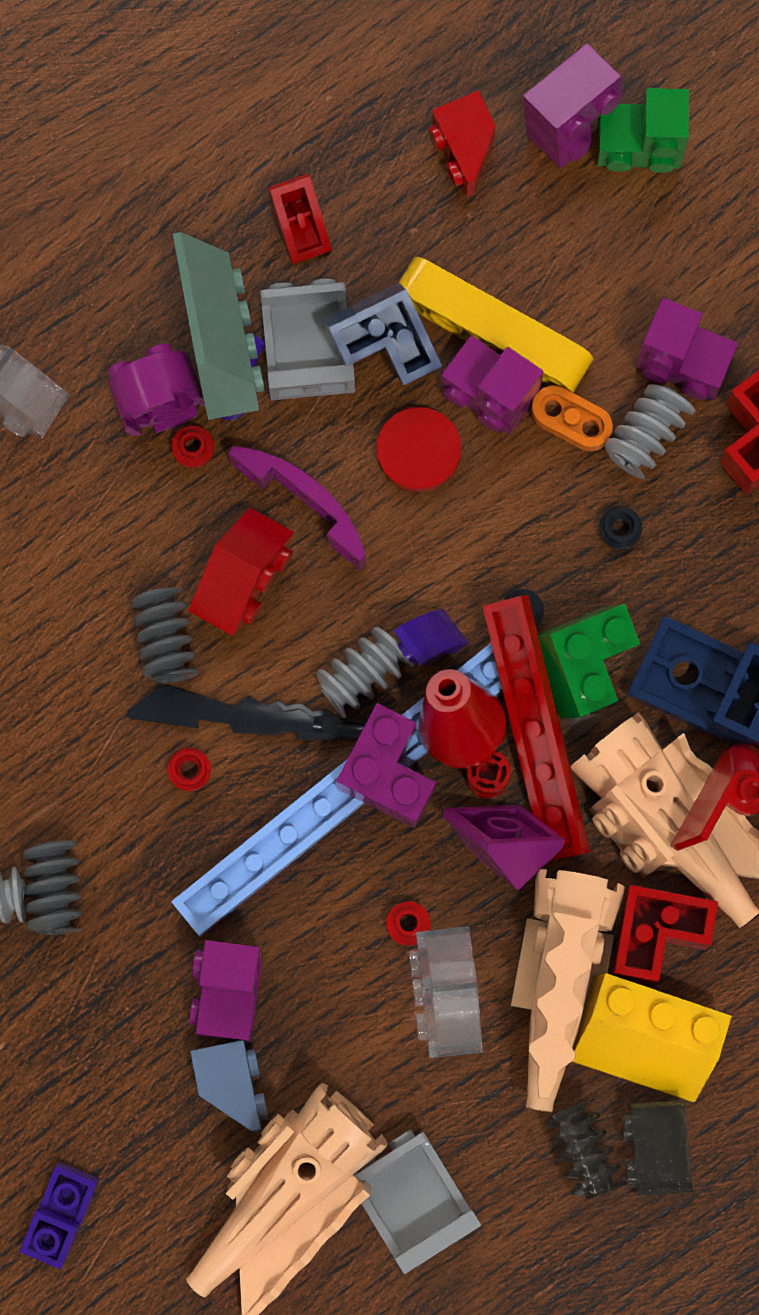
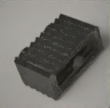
[621,1100,693,1196]

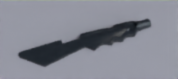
[127,684,365,741]

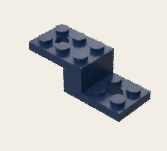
[627,616,759,746]

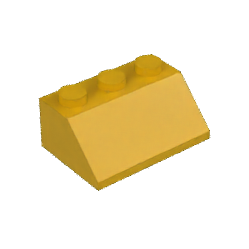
[572,973,732,1102]

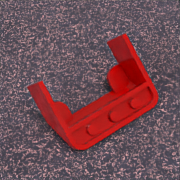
[670,743,759,851]

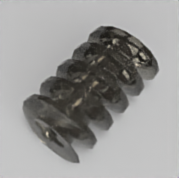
[543,1099,627,1200]

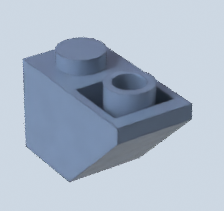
[190,1040,269,1133]

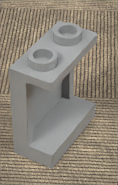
[260,279,355,400]
[354,1130,481,1274]

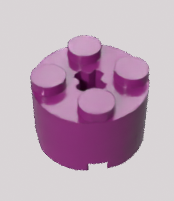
[108,343,205,436]

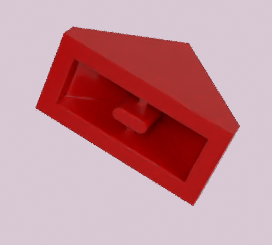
[268,173,332,264]

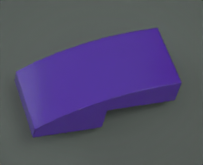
[394,609,469,666]
[19,1162,100,1269]

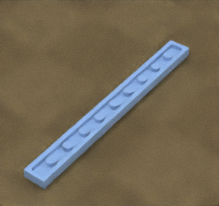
[171,643,503,937]

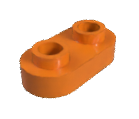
[532,385,613,451]

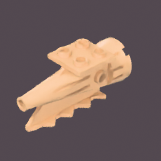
[570,712,759,928]
[511,869,625,1112]
[186,1083,388,1315]

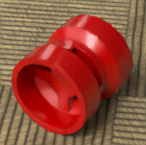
[466,750,511,799]

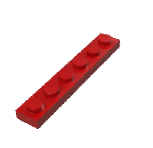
[483,595,590,861]

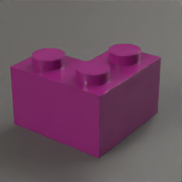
[523,43,622,169]
[636,298,738,401]
[441,335,543,435]
[336,703,436,828]
[189,940,263,1043]

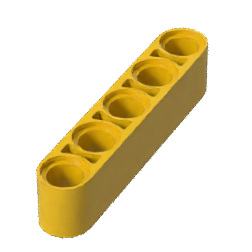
[399,257,593,393]

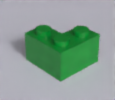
[597,88,689,173]
[538,603,640,719]

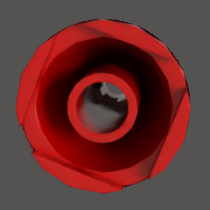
[418,669,506,769]

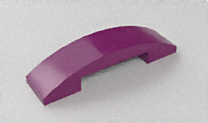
[228,446,366,571]

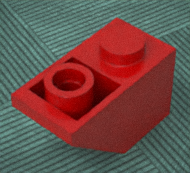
[428,90,496,197]

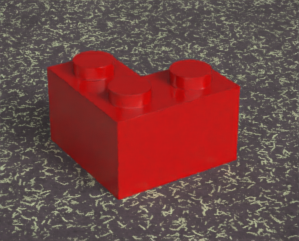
[720,370,759,495]
[188,507,294,636]
[611,885,718,986]

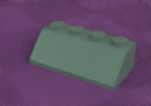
[173,232,265,420]

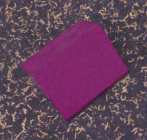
[443,805,565,891]

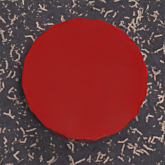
[377,407,461,492]

